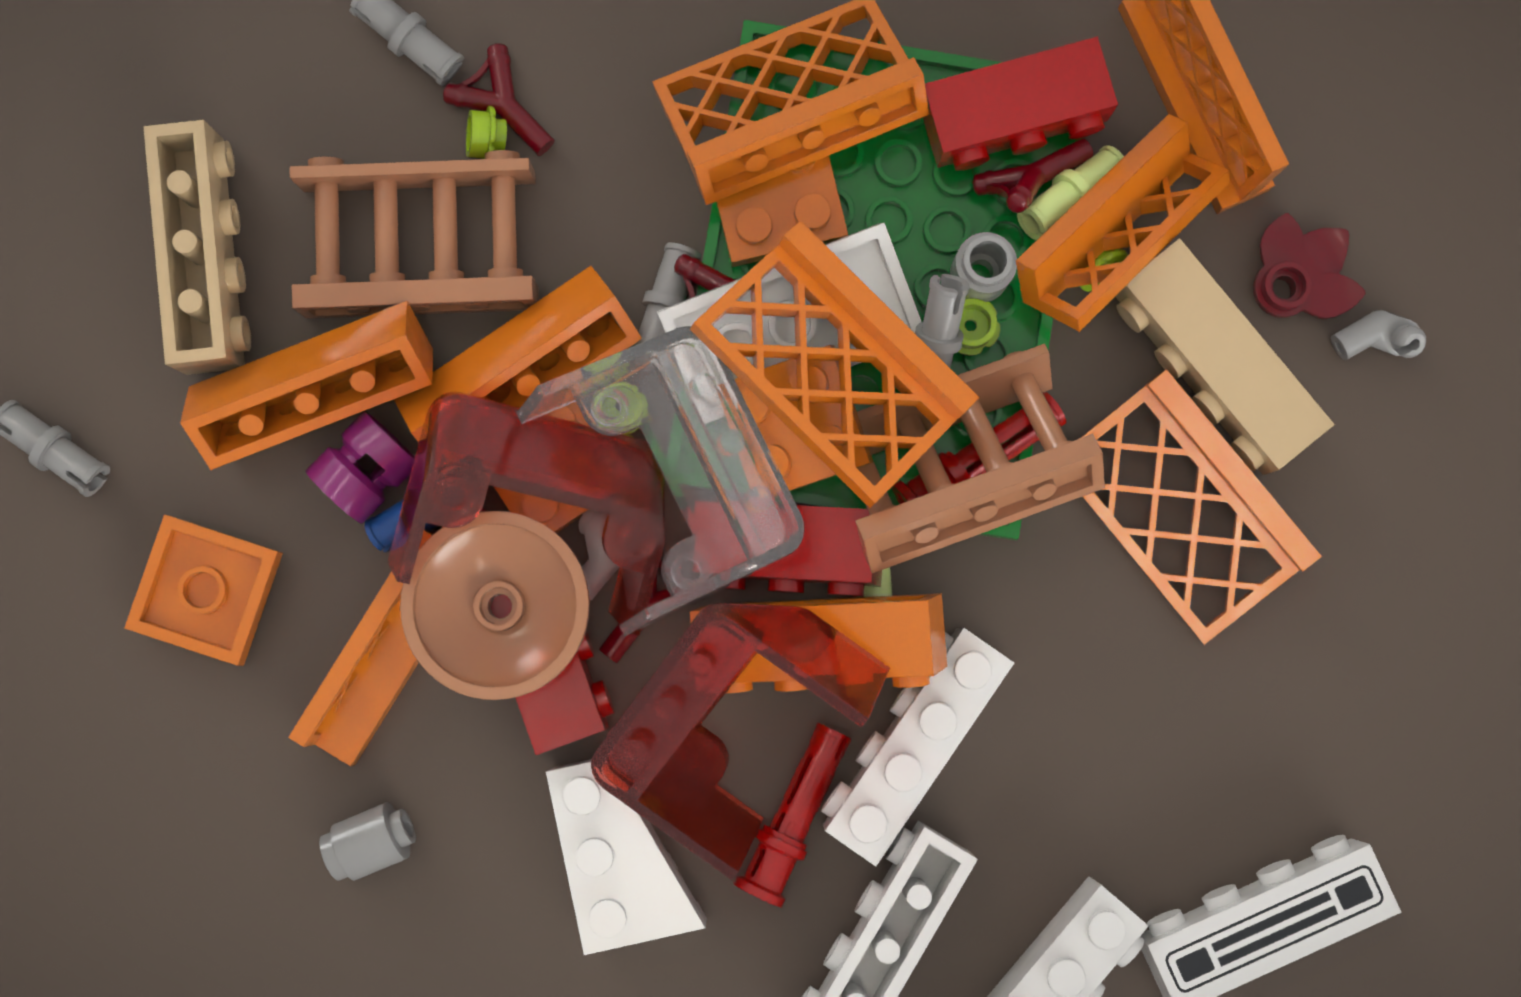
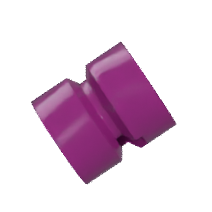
[305,411,421,524]

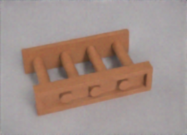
[290,150,539,319]
[855,343,1105,573]

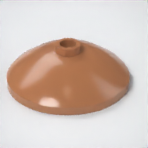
[400,511,590,700]

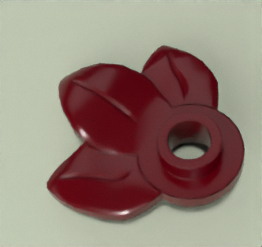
[1253,213,1366,319]

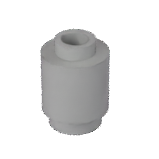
[950,232,1017,302]
[319,802,416,881]

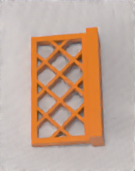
[652,0,929,205]
[1118,0,1289,214]
[690,220,980,508]
[1081,369,1322,645]

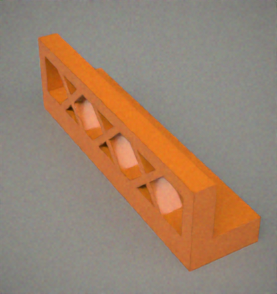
[1016,114,1230,332]
[288,528,434,767]

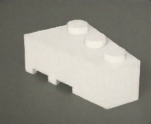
[546,755,707,955]

